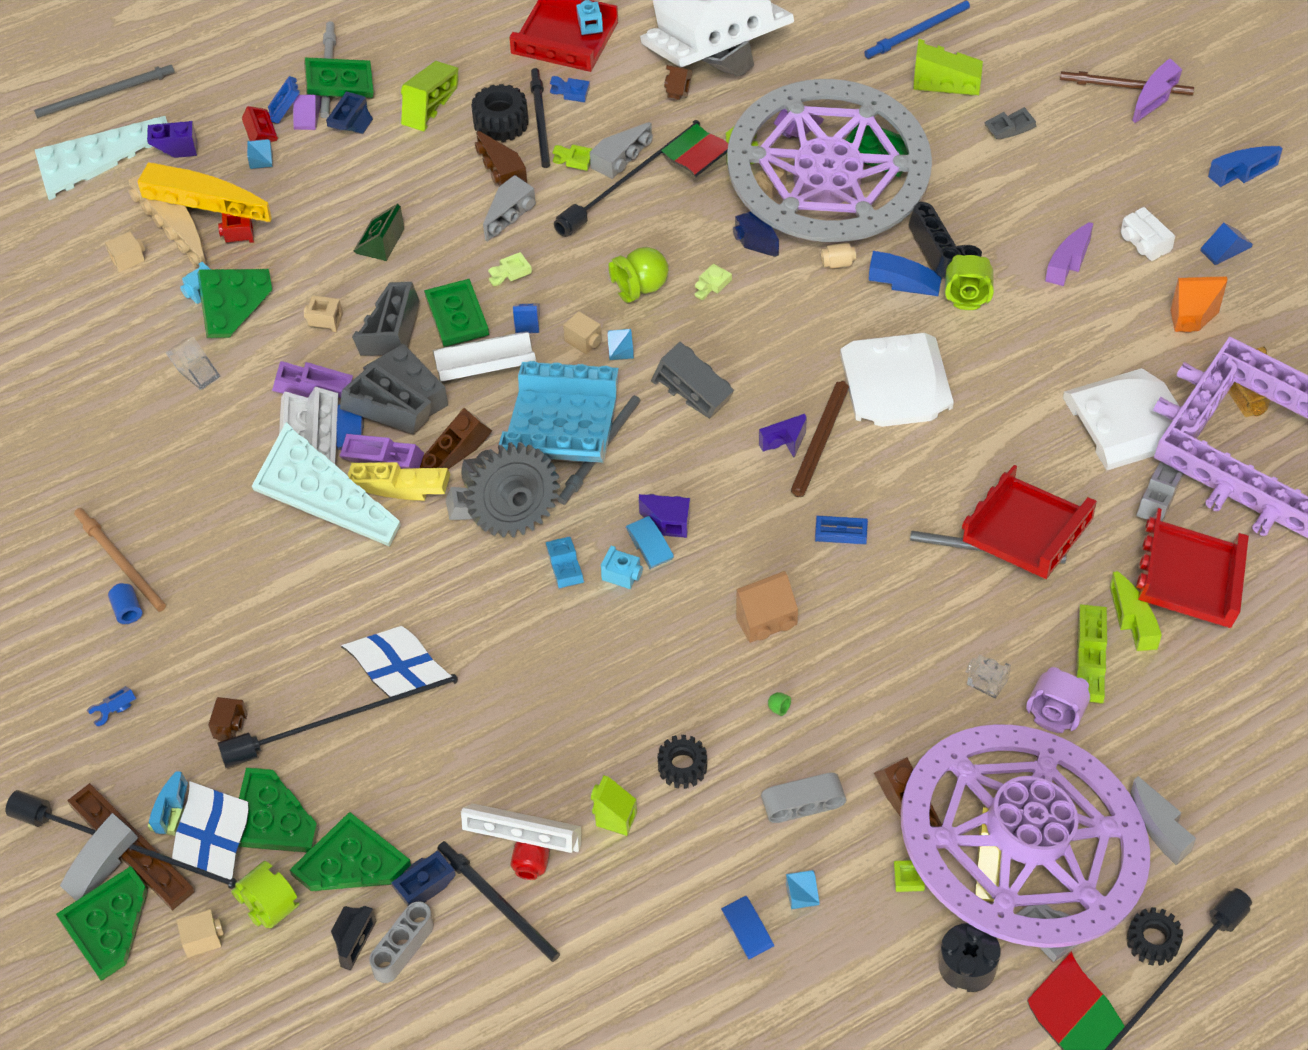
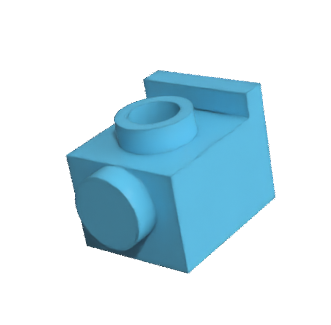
[577,0,603,35]
[180,262,210,304]
[601,546,643,589]

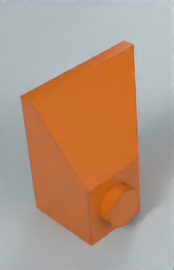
[1170,276,1228,332]

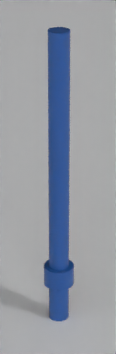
[864,0,970,59]

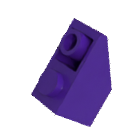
[147,121,198,158]
[639,494,690,538]

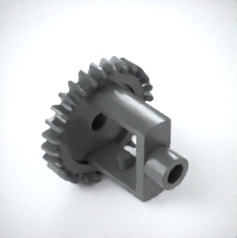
[461,442,560,538]

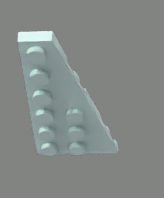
[35,116,168,201]
[252,422,401,547]

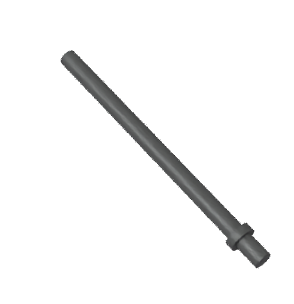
[34,64,175,118]

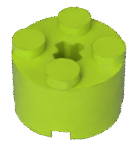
[945,255,994,310]
[231,861,299,928]

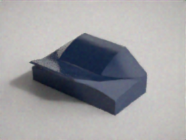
[326,91,373,134]
[391,850,455,906]

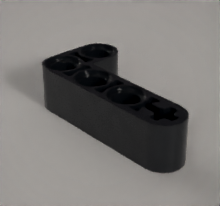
[908,202,982,278]

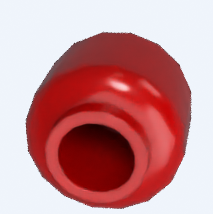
[510,841,550,880]

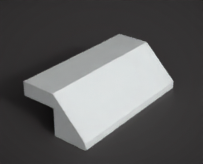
[432,331,536,381]
[279,387,338,464]
[461,803,581,853]

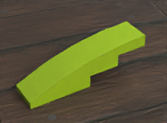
[1076,604,1107,703]

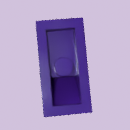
[759,414,807,457]

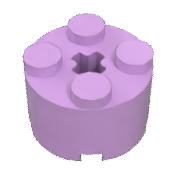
[1027,667,1090,733]

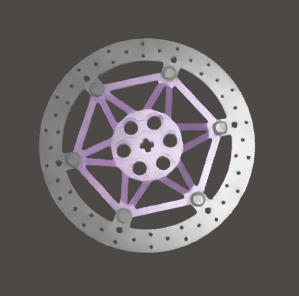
[727,79,932,242]

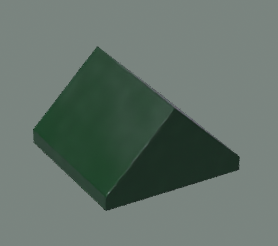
[353,203,404,261]

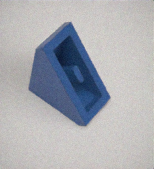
[1200,222,1253,265]
[513,303,540,333]

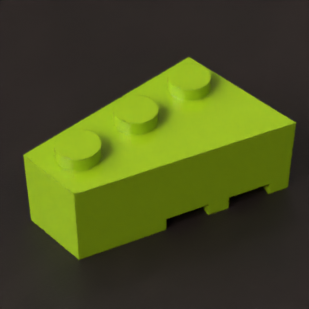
[913,39,983,95]
[401,61,459,132]

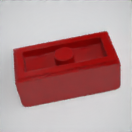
[242,106,278,142]

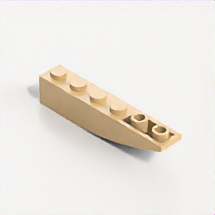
[128,173,206,267]

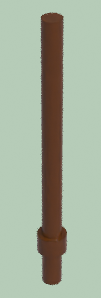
[1060,71,1194,96]

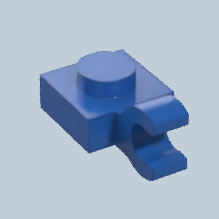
[550,76,590,103]
[87,686,136,726]

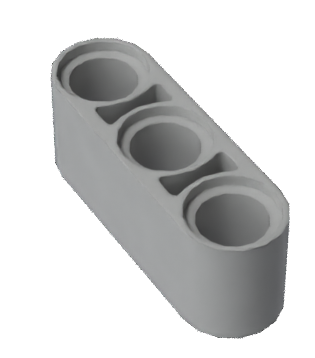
[761,773,847,823]
[369,902,434,983]

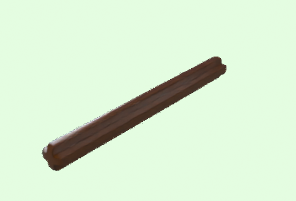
[791,380,849,497]

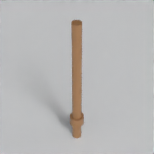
[74,508,166,612]

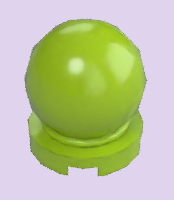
[608,247,669,303]

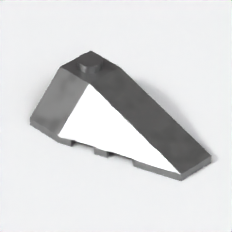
[701,41,754,76]

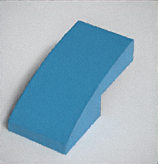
[626,516,674,569]
[545,537,584,588]
[149,771,188,834]

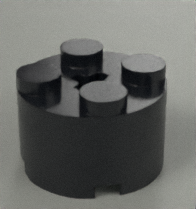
[939,923,1001,992]

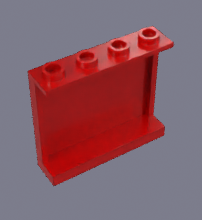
[509,0,618,72]
[962,465,1097,579]
[1136,508,1249,628]

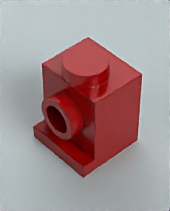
[218,213,254,243]

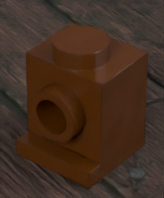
[664,65,693,100]
[208,697,248,741]

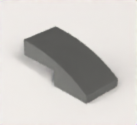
[985,107,1037,139]

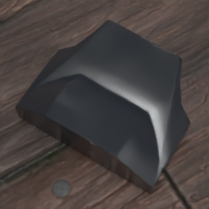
[331,906,377,971]

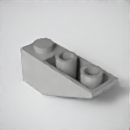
[590,122,653,179]
[483,175,536,242]

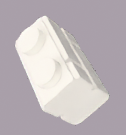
[1121,207,1175,261]

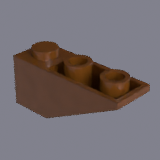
[474,131,527,187]
[420,408,492,469]
[874,757,942,840]

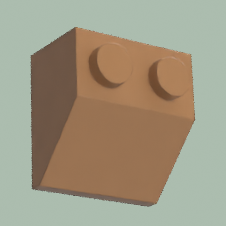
[736,571,798,643]

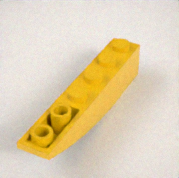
[137,162,272,222]

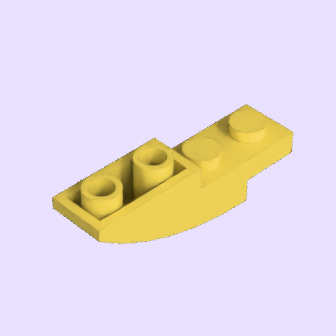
[347,462,451,501]

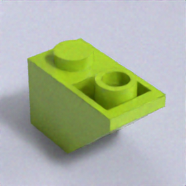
[591,775,637,836]

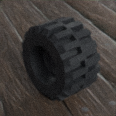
[471,84,529,142]

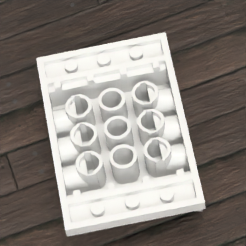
[640,0,794,68]

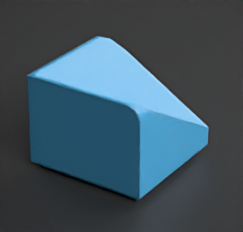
[247,139,273,169]
[607,329,634,360]
[786,870,819,909]

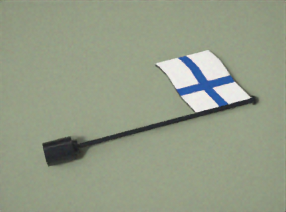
[217,626,458,769]
[5,781,249,889]

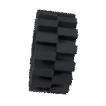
[657,735,707,789]
[1126,907,1183,966]

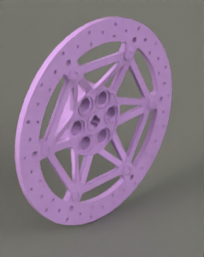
[901,725,1150,948]

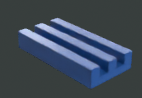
[268,76,300,124]
[815,516,868,544]

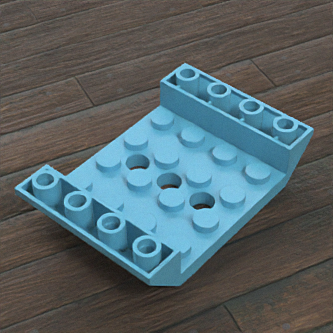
[498,361,619,463]

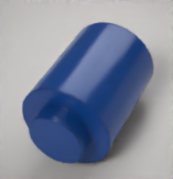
[108,583,142,624]

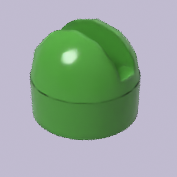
[768,692,791,716]

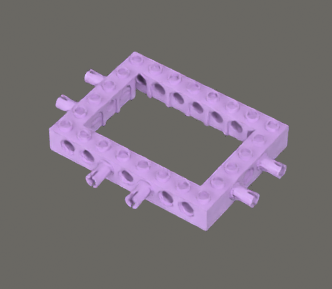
[1153,336,1308,538]

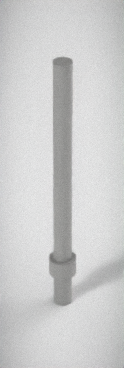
[320,21,336,118]

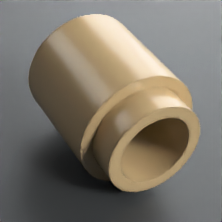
[821,242,856,269]

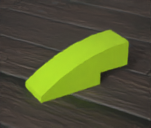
[1110,571,1162,651]

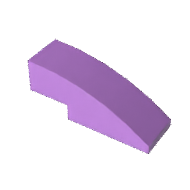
[1132,59,1182,123]
[1045,222,1094,286]
[272,361,353,398]
[340,434,424,469]

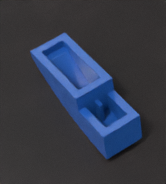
[1208,146,1283,187]
[869,251,942,296]

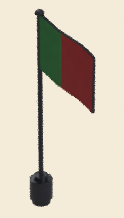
[554,120,728,236]
[1027,888,1252,1050]

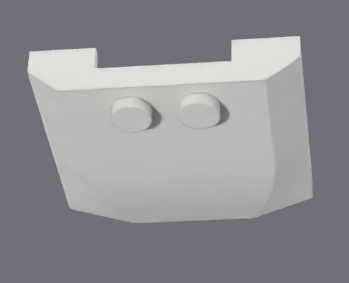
[840,333,954,427]
[1063,368,1179,470]

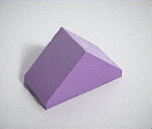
[293,95,321,130]

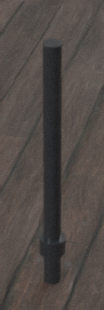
[530,68,550,168]
[437,841,560,962]

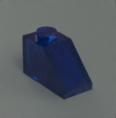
[733,211,779,257]

